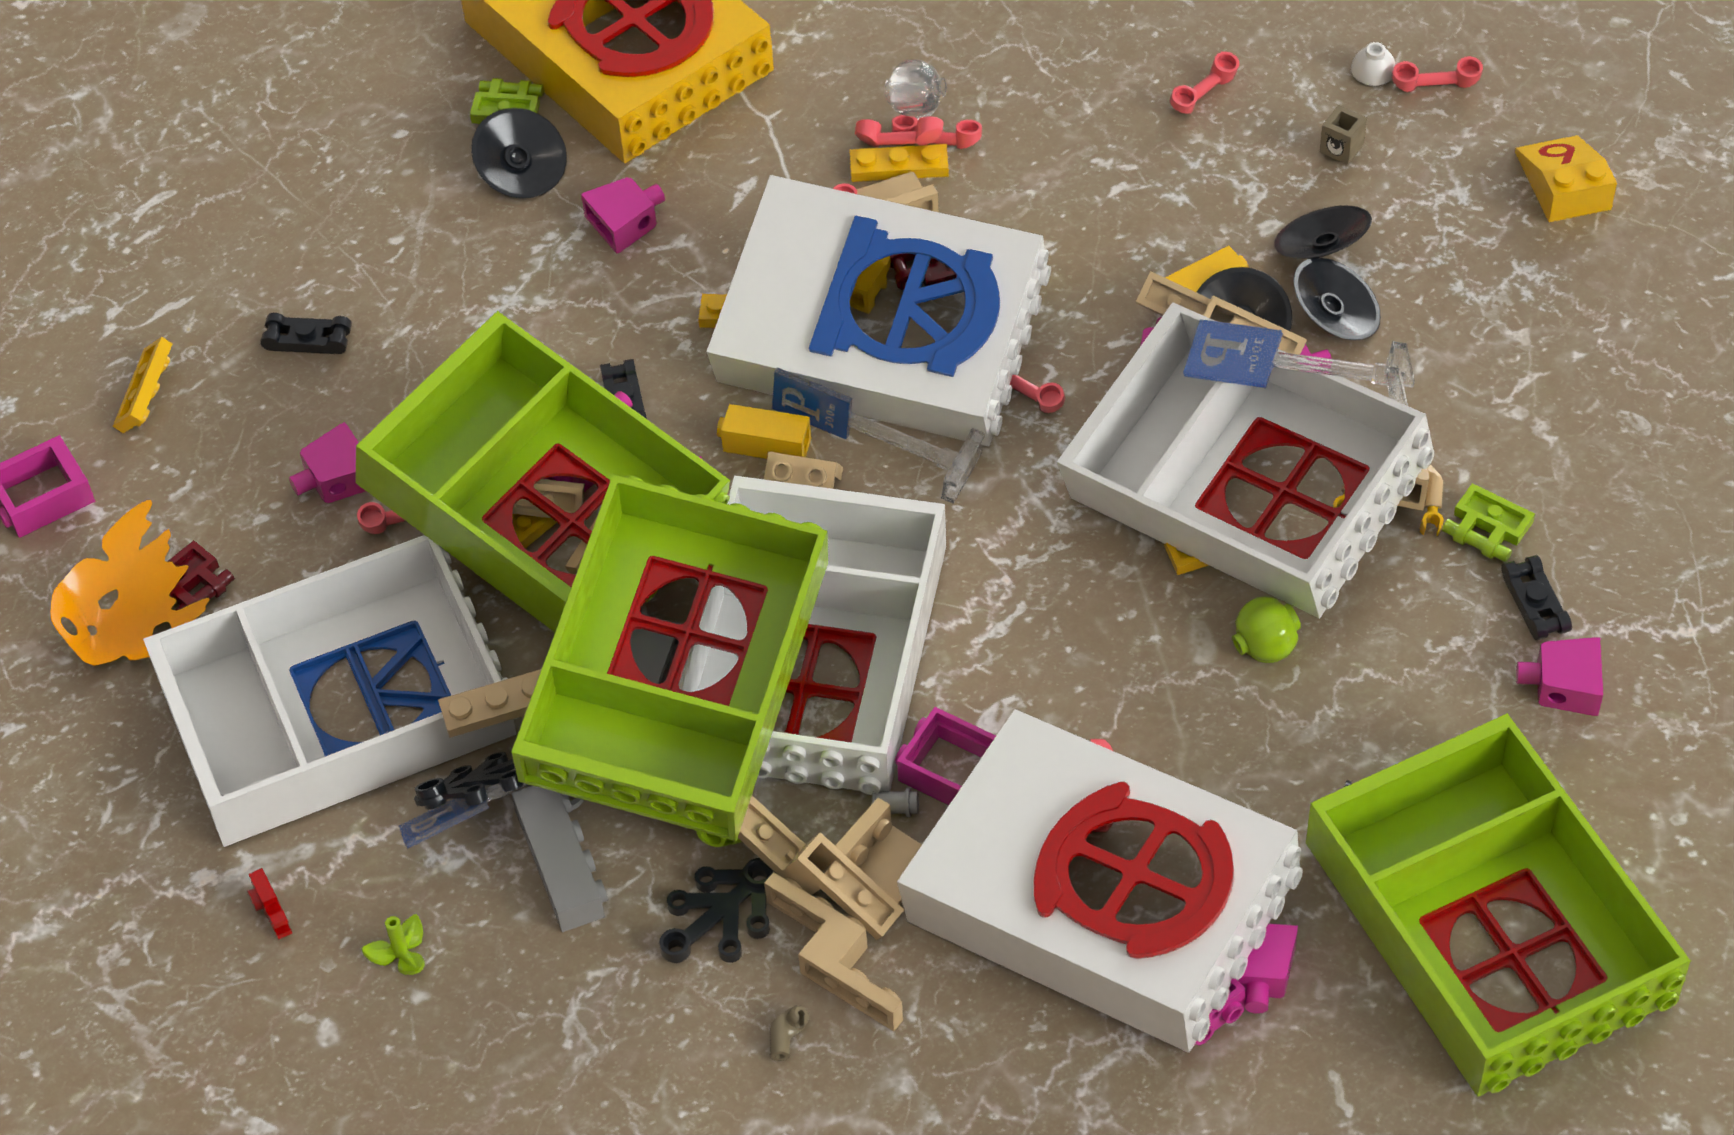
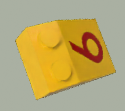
[1515,135,1617,222]

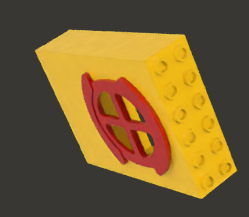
[461,0,774,164]

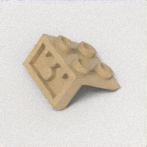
[857,172,939,212]
[764,452,843,489]
[835,797,922,905]

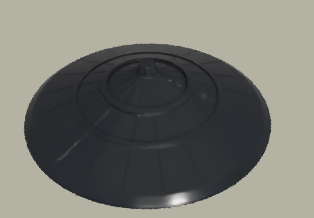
[471,108,567,198]
[1274,205,1372,259]
[1294,258,1381,340]
[1196,267,1292,331]

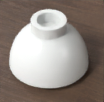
[1351,42,1396,86]

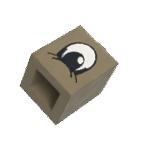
[1319,105,1367,165]

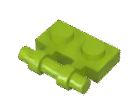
[470,78,544,124]
[1442,483,1535,562]

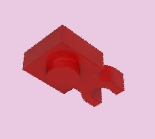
[247,868,292,940]

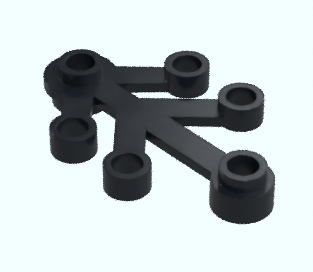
[414,752,524,810]
[659,858,778,963]

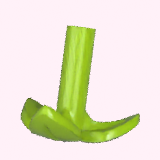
[361,914,425,975]

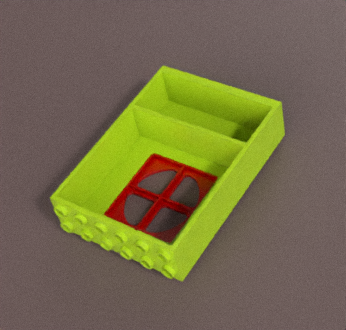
[356,311,730,632]
[511,474,828,841]
[1306,713,1691,1097]

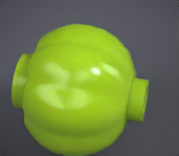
[1232,596,1301,663]

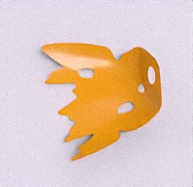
[50,500,210,666]

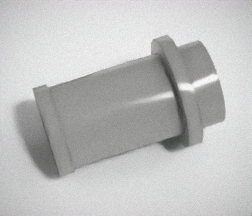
[872,788,919,818]

